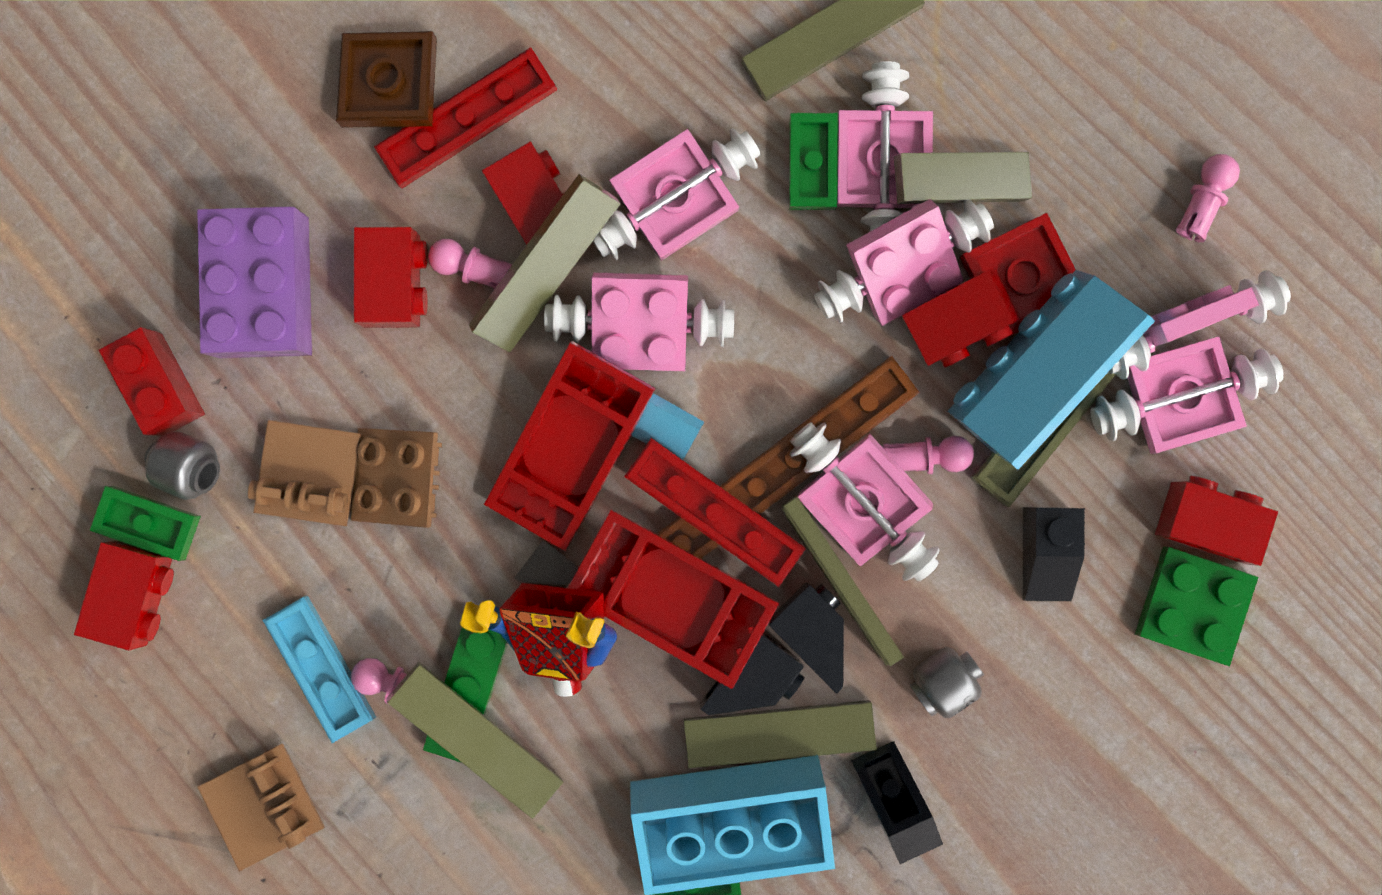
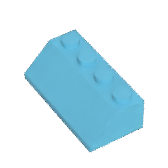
[947,270,1155,469]
[630,755,835,895]

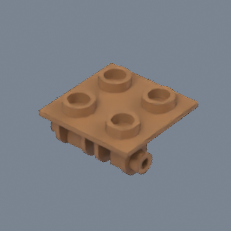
[248,420,361,526]
[351,428,442,528]
[197,743,325,872]

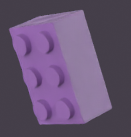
[197,207,312,358]

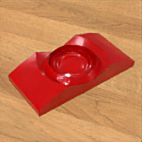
[484,341,656,551]
[568,510,780,689]

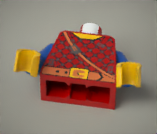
[460,583,617,697]

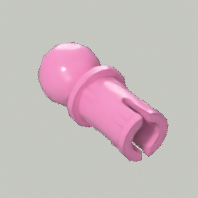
[1176,154,1240,242]
[428,239,513,289]
[883,436,974,474]
[351,658,407,704]

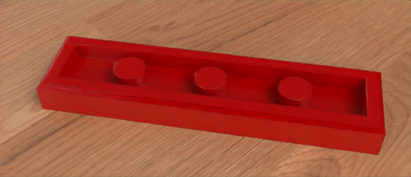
[374,47,557,189]
[624,438,806,587]

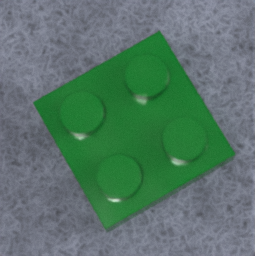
[1134,546,1259,667]

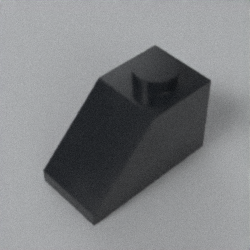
[1023,507,1085,601]
[768,582,844,694]
[700,633,805,715]
[851,741,943,864]

